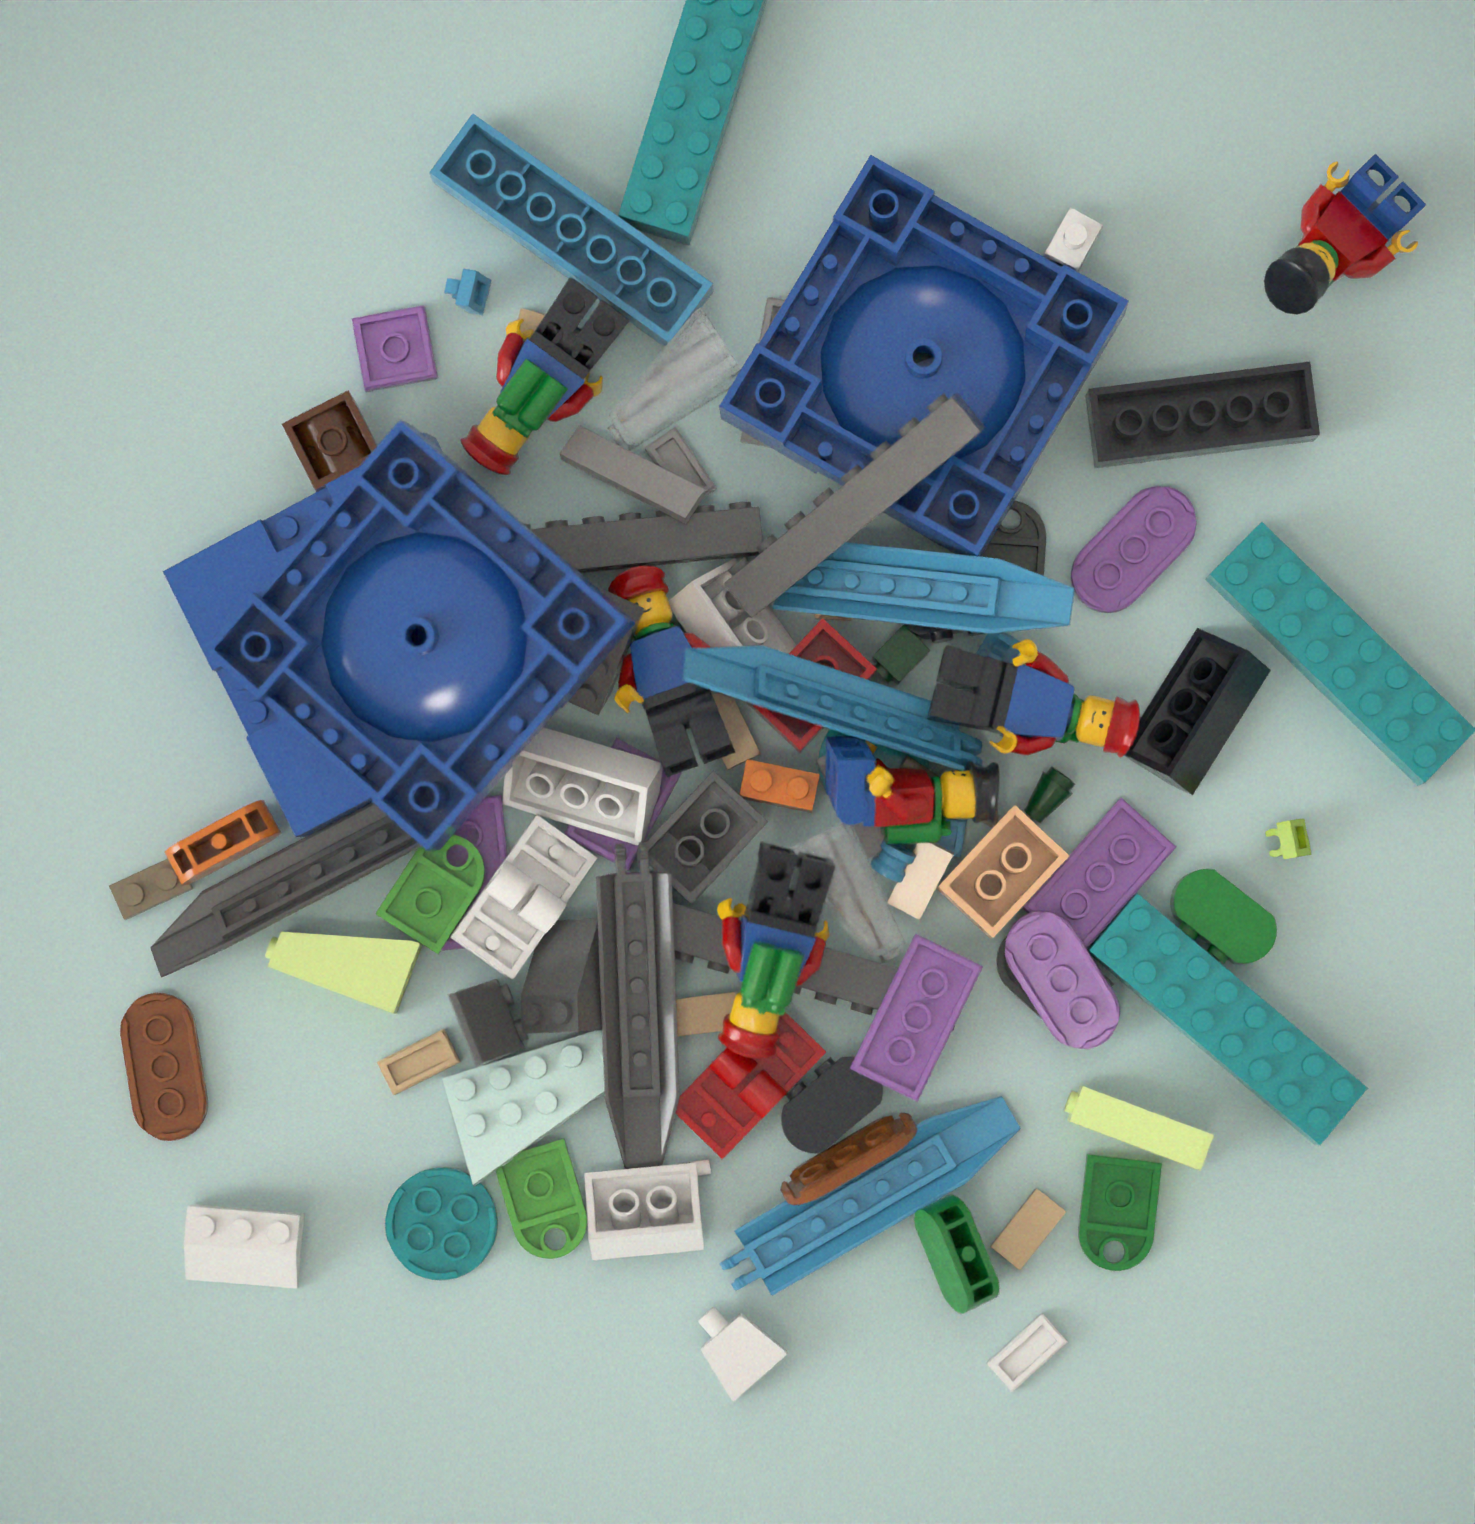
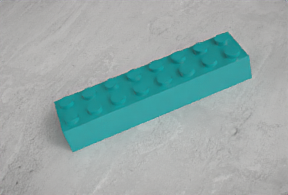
[618,0,767,245]
[1205,522,1475,786]
[1088,893,1368,1146]

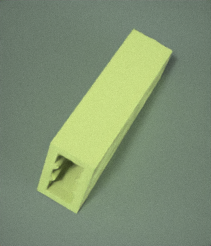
[265,932,423,1014]
[1064,1086,1214,1171]

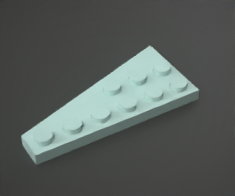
[442,1031,604,1186]

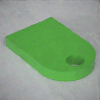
[375,835,485,954]
[495,1138,588,1259]

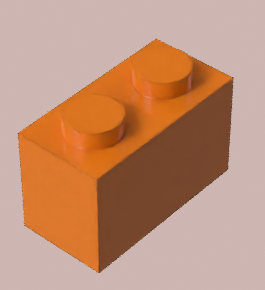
[739,759,820,813]

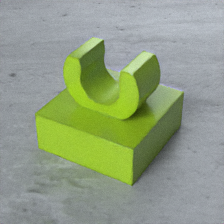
[1265,818,1312,859]

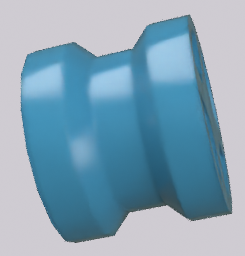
[870,838,916,883]

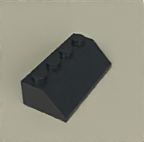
[1124,628,1271,795]

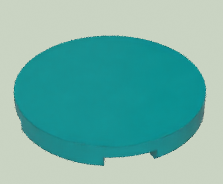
[385,1167,498,1280]

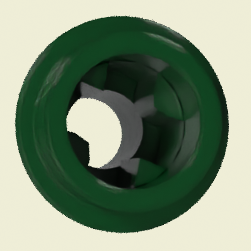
[1024,766,1075,823]

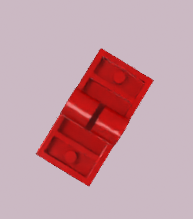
[675,1012,826,1159]

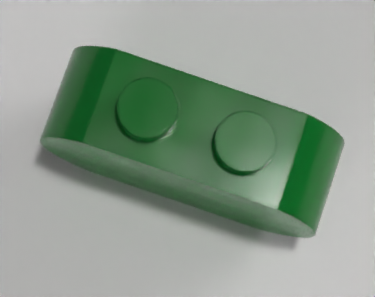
[1170,869,1277,964]
[914,1194,1000,1314]

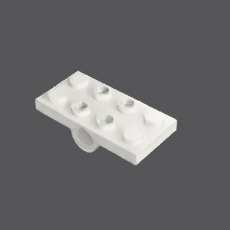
[451,815,597,980]

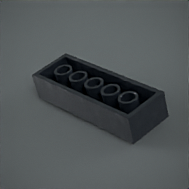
[1085,362,1320,468]

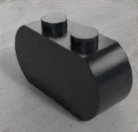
[781,1057,883,1153]

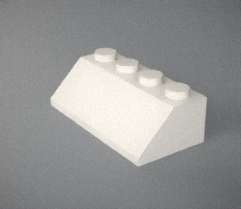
[502,727,663,845]

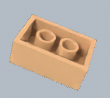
[936,805,1069,939]

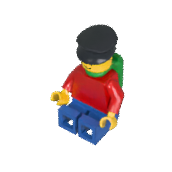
[1264,153,1427,315]
[825,736,1000,844]

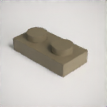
[109,859,194,920]

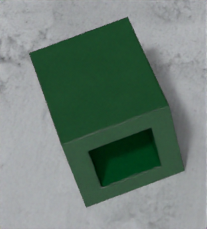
[872,625,930,685]

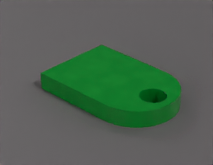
[1078,1154,1162,1271]

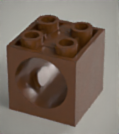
[282,390,378,492]

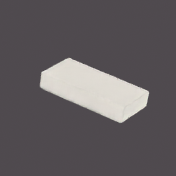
[987,1313,1068,1392]

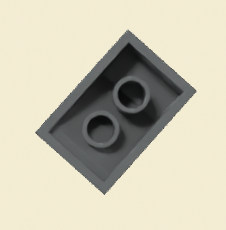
[647,770,768,904]
[521,918,602,1034]
[448,979,529,1066]

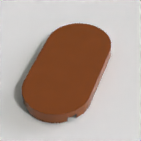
[120,993,208,1141]
[780,1113,918,1205]

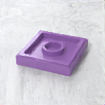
[352,305,438,392]

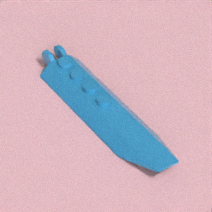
[756,542,1075,634]
[683,646,983,771]
[719,1096,1021,1296]

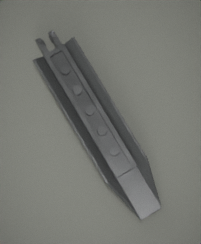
[150,802,422,977]
[596,842,680,1169]

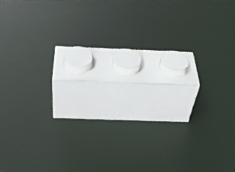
[668,558,797,654]
[584,1163,704,1260]
[184,1204,305,1288]

